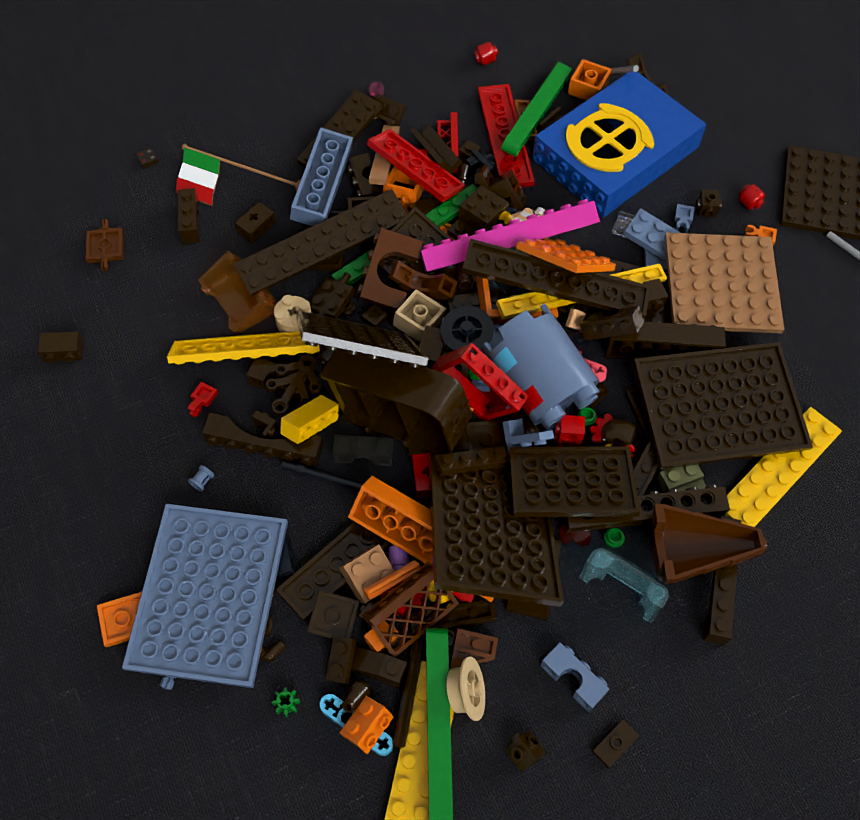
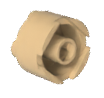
[274,295,311,332]

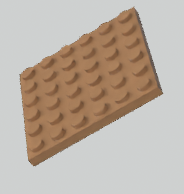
[664,233,784,333]

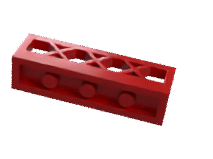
[437,112,458,174]

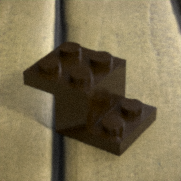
[474,164,528,212]
[447,185,509,240]

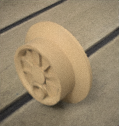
[447,656,485,721]

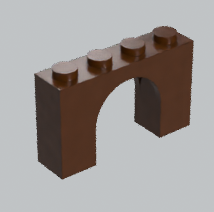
[357,228,423,311]

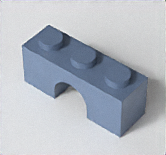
[540,643,609,712]

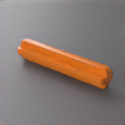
[364,560,421,600]

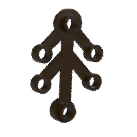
[266,354,321,416]

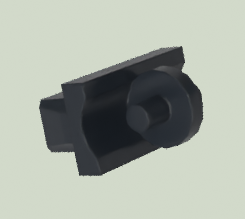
[466,149,495,174]

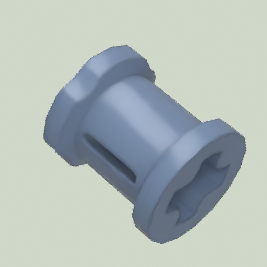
[188,465,214,492]

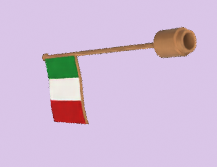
[176,144,302,206]

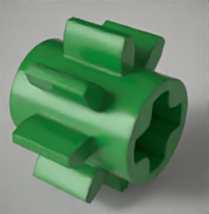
[272,687,300,717]

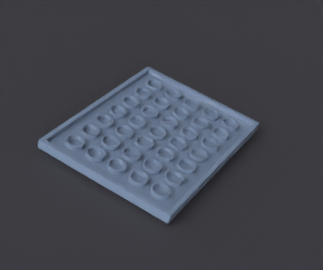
[122,504,288,688]

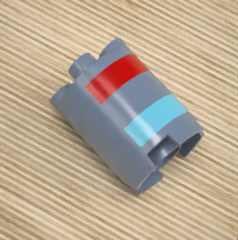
[482,304,600,431]

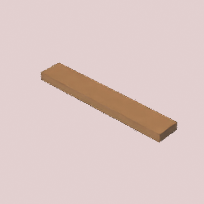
[369,125,400,185]

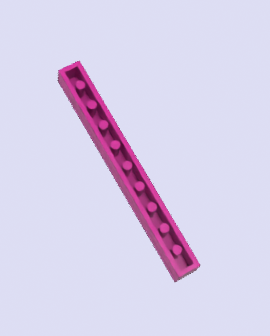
[420,199,600,273]

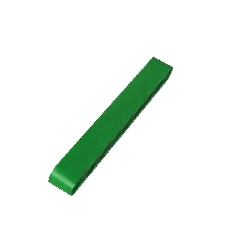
[501,62,573,157]
[426,628,453,820]

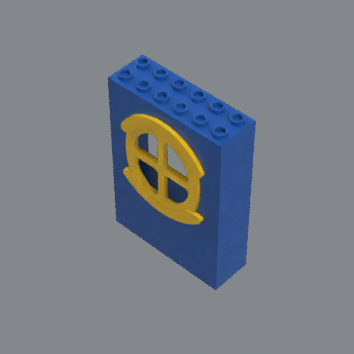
[532,72,707,218]

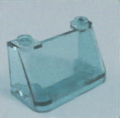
[579,547,669,624]

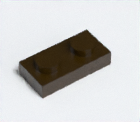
[326,636,356,684]

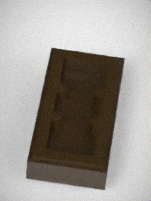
[592,719,640,769]

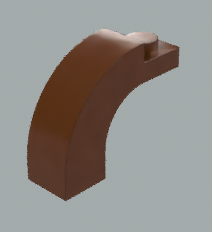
[389,261,457,300]

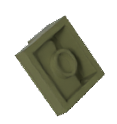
[657,465,706,507]

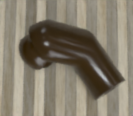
[259,640,286,661]

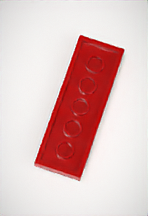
[367,129,465,202]

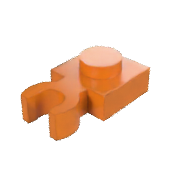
[745,225,777,246]

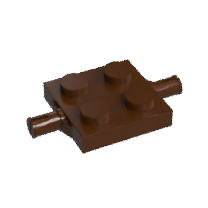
[86,219,124,271]

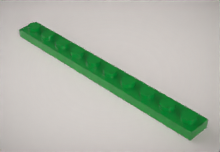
[332,184,477,286]

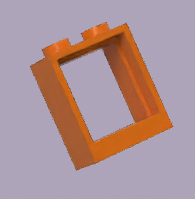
[383,166,424,205]

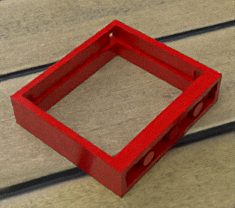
[431,343,529,421]

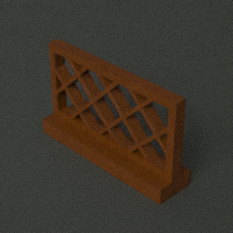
[362,562,459,658]

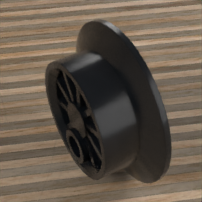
[440,306,494,353]

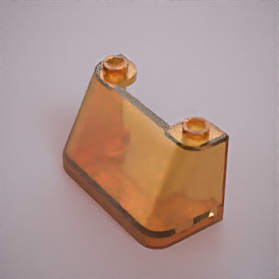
[198,251,278,333]

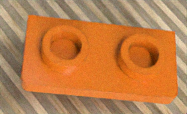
[339,696,393,754]

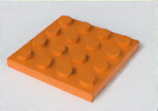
[516,239,616,273]

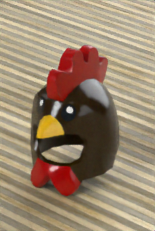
[590,414,636,457]

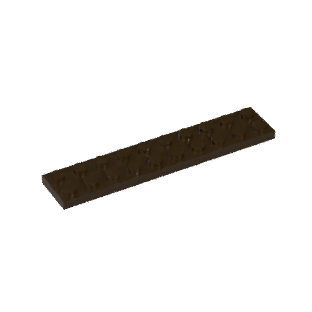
[233,189,407,297]
[462,239,651,320]

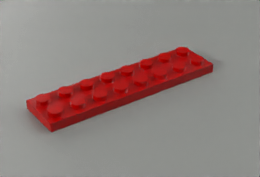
[478,84,535,187]

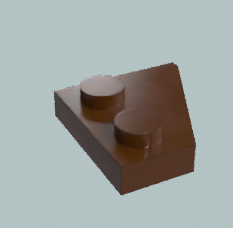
[449,628,498,670]

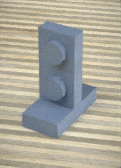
[503,419,554,454]

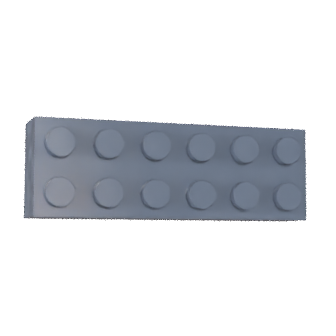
[290,127,353,226]

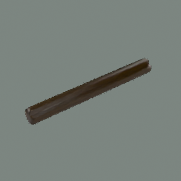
[393,639,425,748]

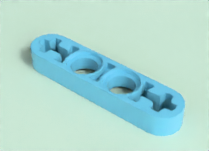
[320,694,393,756]

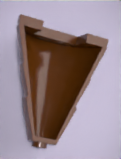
[652,504,767,584]

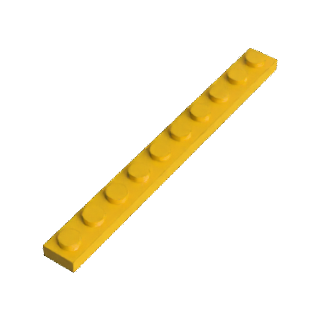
[496,264,667,320]

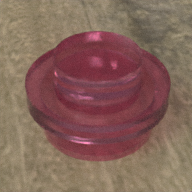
[369,82,385,97]

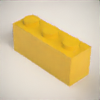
[281,395,339,444]

